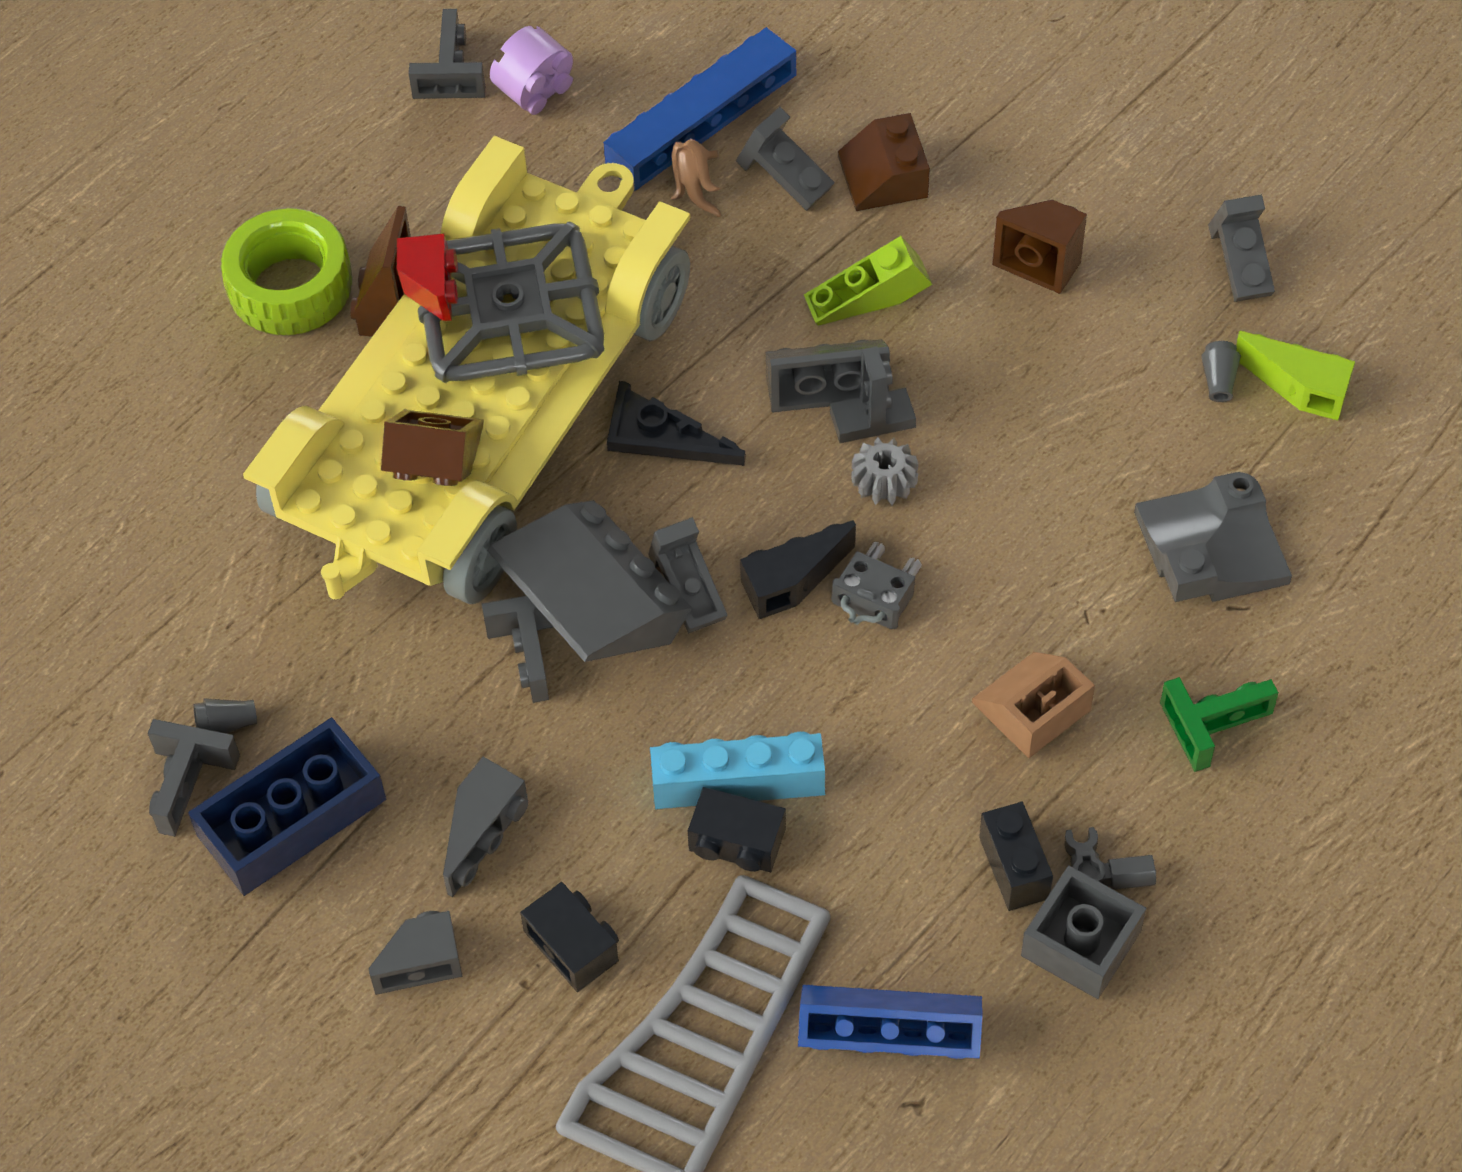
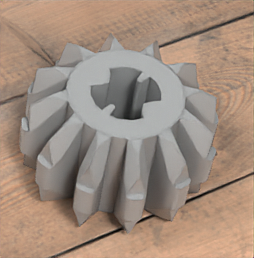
[851,436,918,505]

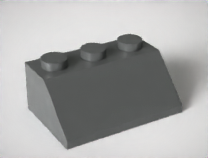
[765,339,890,413]

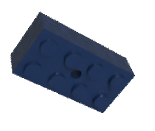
[188,717,387,896]

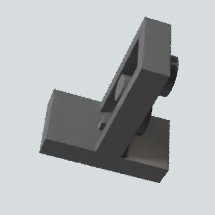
[409,9,486,99]
[736,107,835,211]
[1208,194,1275,302]
[830,346,916,443]
[648,517,727,634]
[482,596,553,703]
[148,719,240,837]

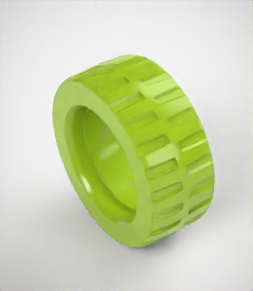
[221,208,352,335]

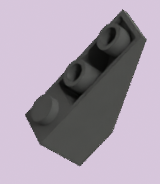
[443,756,528,897]

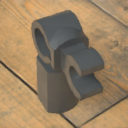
[1064,827,1156,890]

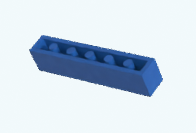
[603,27,797,191]

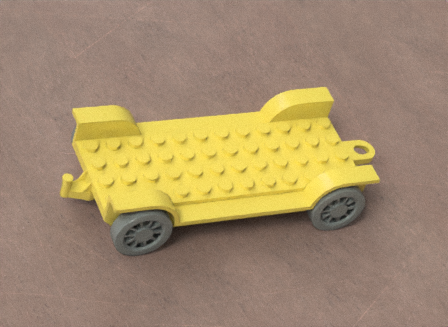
[243,136,690,605]

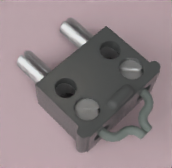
[831,542,922,630]

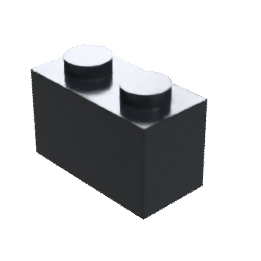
[687,787,786,873]
[979,801,1053,911]
[520,882,619,992]

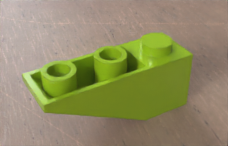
[804,236,933,326]
[1236,331,1355,421]

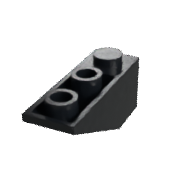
[740,520,856,619]

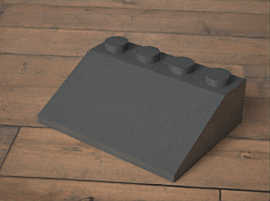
[487,500,692,662]

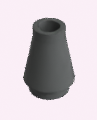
[1201,341,1241,402]
[193,698,257,734]

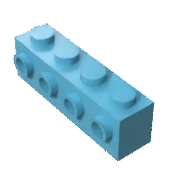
[650,732,825,809]

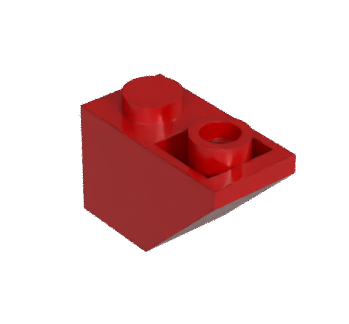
[397,233,458,321]

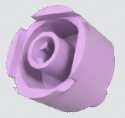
[490,25,573,115]

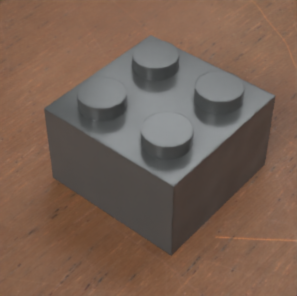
[1021,865,1146,999]

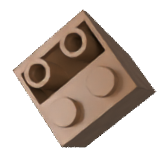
[972,652,1095,758]

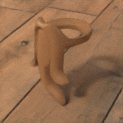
[671,139,721,217]

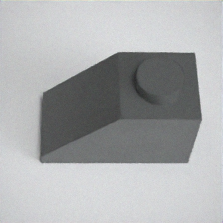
[369,911,463,995]

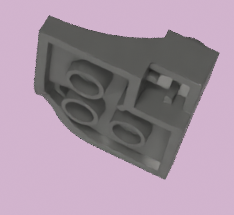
[1134,472,1292,602]

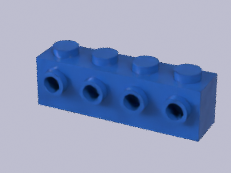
[798,985,983,1059]

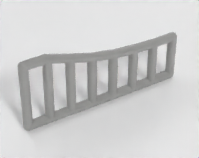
[556,875,831,1172]

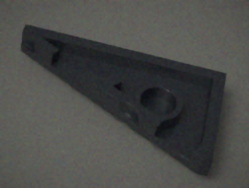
[607,381,746,466]

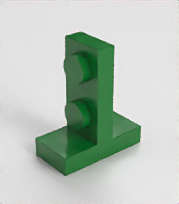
[1160,677,1279,772]

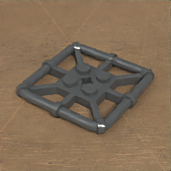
[418,221,605,383]

